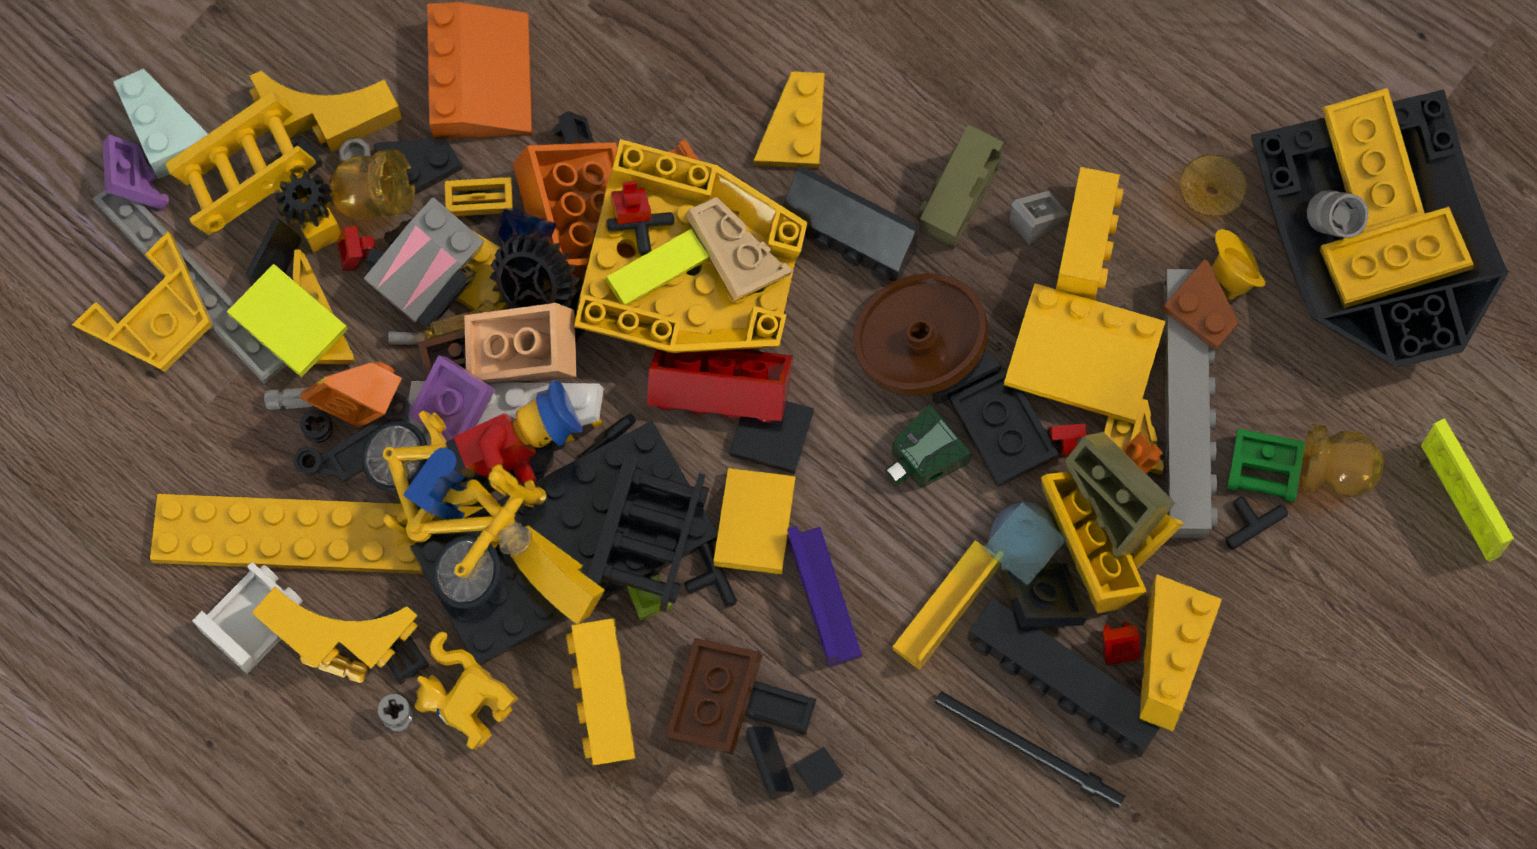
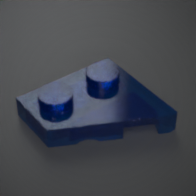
[493,208,557,258]

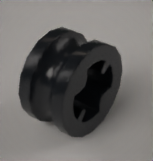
[300,409,333,443]

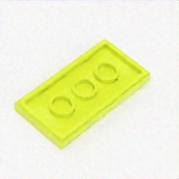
[1421,418,1514,562]

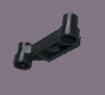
[294,393,411,482]

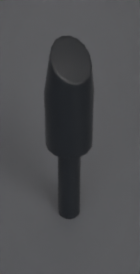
[581,414,636,456]

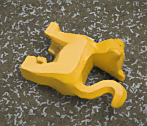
[414,631,518,750]

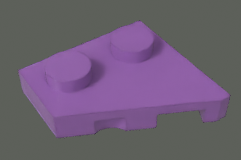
[102,134,169,210]

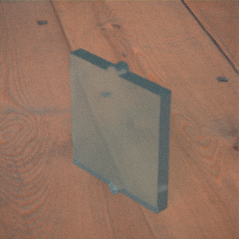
[983,502,1066,586]

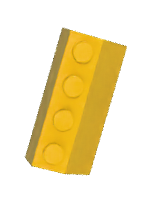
[1041,471,1147,614]

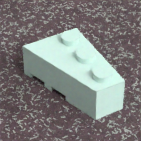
[113,69,208,179]

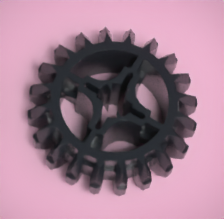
[489,232,579,309]

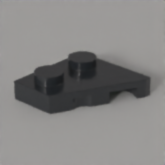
[374,138,463,200]

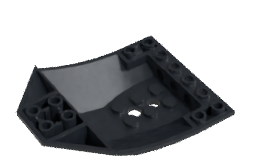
[1251,89,1509,368]

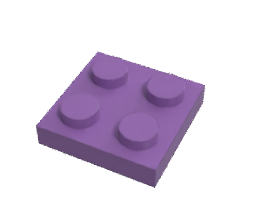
[408,355,495,441]

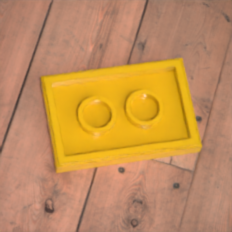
[714,468,796,575]

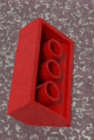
[647,349,793,422]

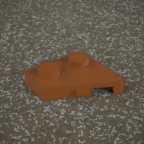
[1163,259,1239,351]

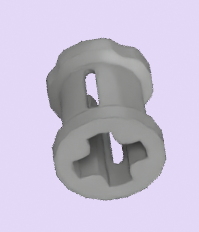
[378,694,413,732]

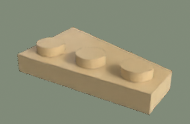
[685,197,793,301]

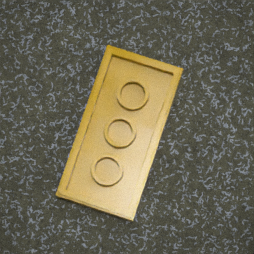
[1322,88,1425,233]
[1320,207,1474,308]

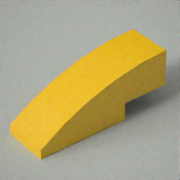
[510,526,605,625]

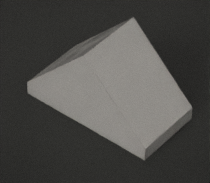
[1009,191,1070,246]

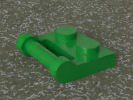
[1226,429,1306,502]

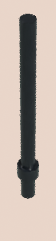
[935,691,1126,808]

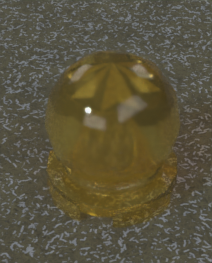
[330,149,415,220]
[1300,424,1384,498]

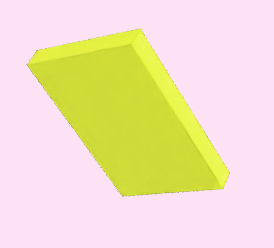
[227,264,348,378]

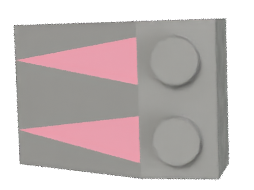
[364,197,484,323]

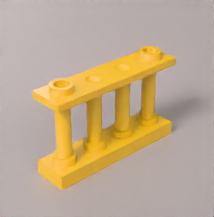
[165,91,317,236]

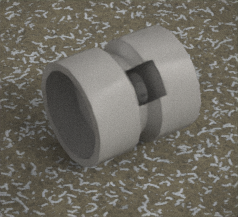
[1307,190,1368,238]

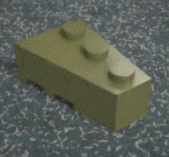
[1065,432,1175,558]

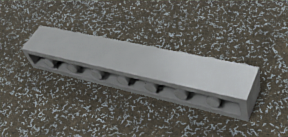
[1163,269,1218,539]

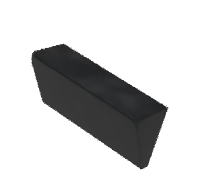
[246,218,301,286]
[746,726,794,801]

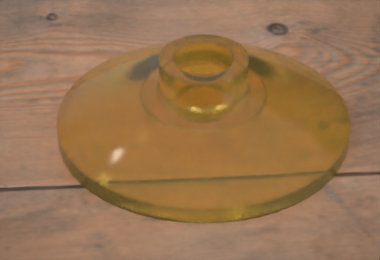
[1180,154,1247,217]

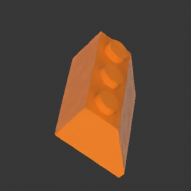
[299,362,402,429]

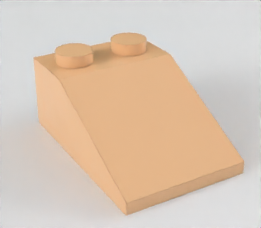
[464,303,577,383]

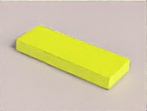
[605,229,709,306]

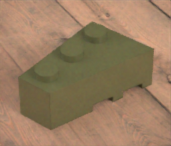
[916,124,1004,249]

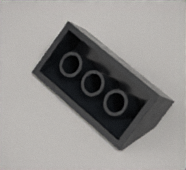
[782,165,918,281]

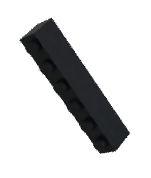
[967,597,1161,757]

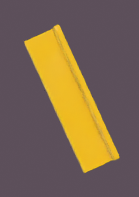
[892,540,1004,670]

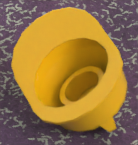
[1212,229,1265,300]

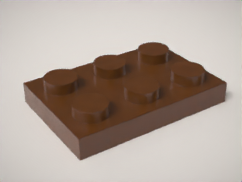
[665,638,762,755]

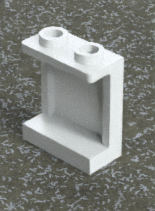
[192,562,303,674]

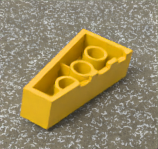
[1056,167,1124,300]
[1140,574,1222,731]
[566,619,636,765]

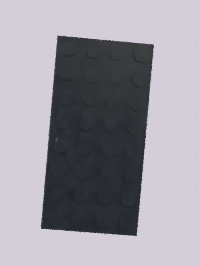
[410,421,718,665]

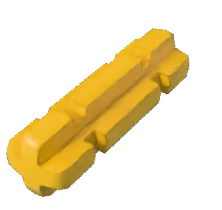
[300,655,368,683]

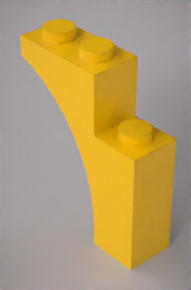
[249,70,402,153]
[252,587,418,669]

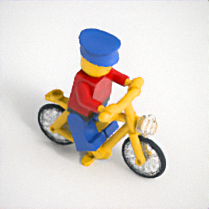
[362,380,583,608]

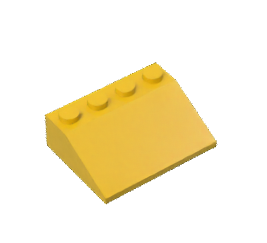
[1004,283,1165,424]

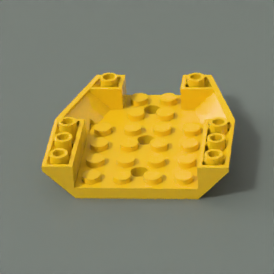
[574,139,807,353]

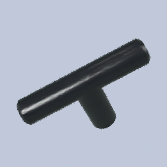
[606,212,674,256]
[1225,496,1288,550]
[684,542,737,607]

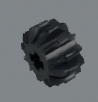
[275,170,334,230]

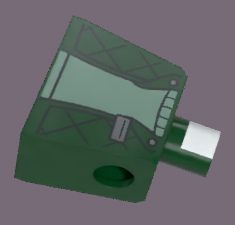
[885,404,971,488]

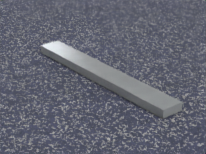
[92,189,287,385]

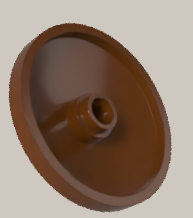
[853,274,989,396]

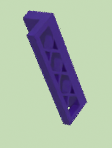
[787,526,862,668]

